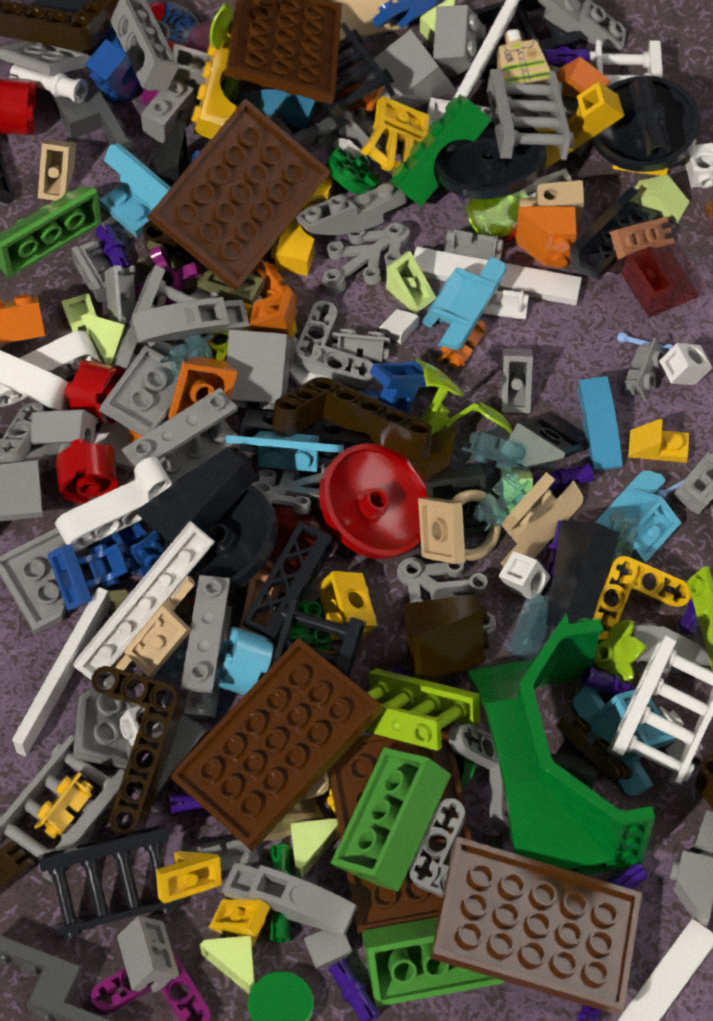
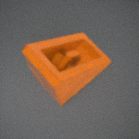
[556,57,610,99]
[248,290,297,337]

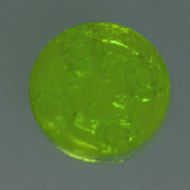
[465,193,519,239]

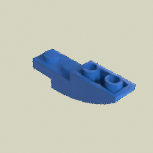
[372,0,439,29]

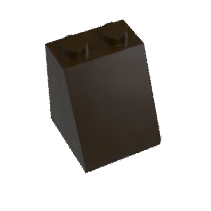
[404,594,489,683]

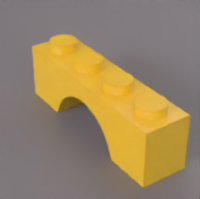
[191,33,237,139]
[534,81,624,171]
[271,174,335,276]

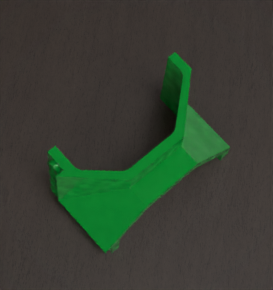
[468,614,655,876]

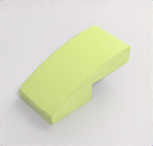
[62,293,98,341]

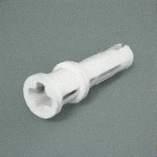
[9,64,88,103]

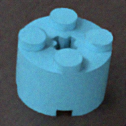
[214,627,273,695]

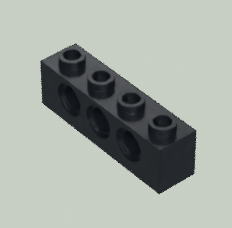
[239,408,362,464]

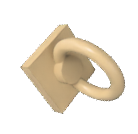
[418,489,502,564]

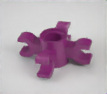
[135,246,204,305]

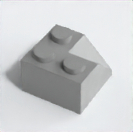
[433,5,486,77]

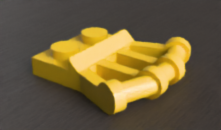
[360,96,429,172]

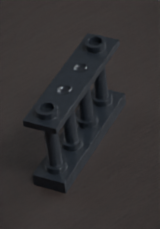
[472,0,579,81]
[320,22,396,129]
[270,599,366,678]
[38,823,184,938]

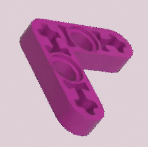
[91,951,211,1021]

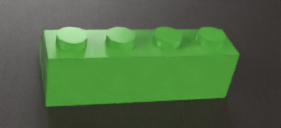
[0,186,102,278]
[331,747,451,892]
[361,917,504,1007]

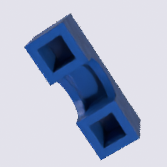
[85,39,141,105]

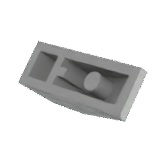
[631,623,712,674]

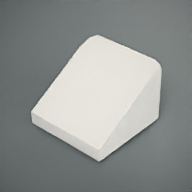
[379,309,419,345]

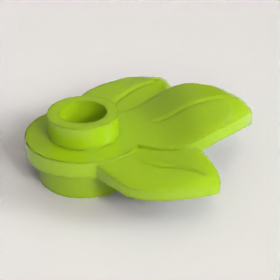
[595,620,647,681]

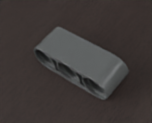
[134,714,210,802]

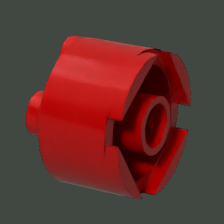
[0,79,37,136]
[65,360,126,425]
[56,439,118,504]

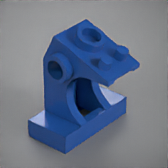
[359,361,430,413]
[94,520,163,577]
[47,543,131,611]

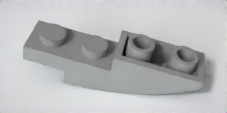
[537,0,627,50]
[295,182,406,235]
[132,297,250,343]
[222,862,357,936]

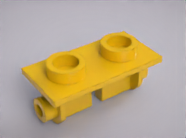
[34,772,93,839]

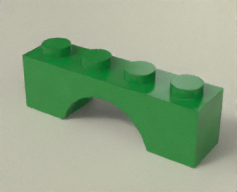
[390,94,492,207]

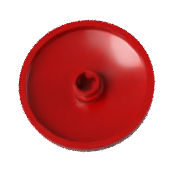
[319,443,427,559]

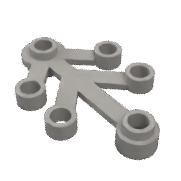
[322,223,410,295]
[251,463,328,514]
[397,558,496,637]

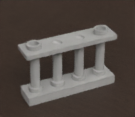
[487,69,574,160]
[112,265,217,370]
[122,388,240,485]
[181,575,233,721]
[0,735,125,884]

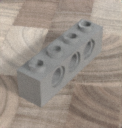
[110,0,179,92]

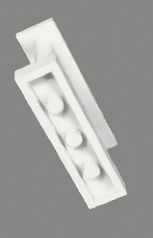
[589,40,663,86]
[607,636,713,785]

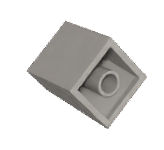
[362,29,456,109]
[226,330,294,411]

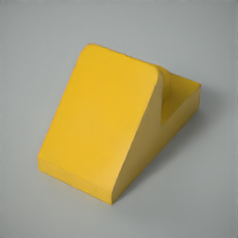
[628,419,689,463]
[156,851,222,904]
[209,899,271,946]

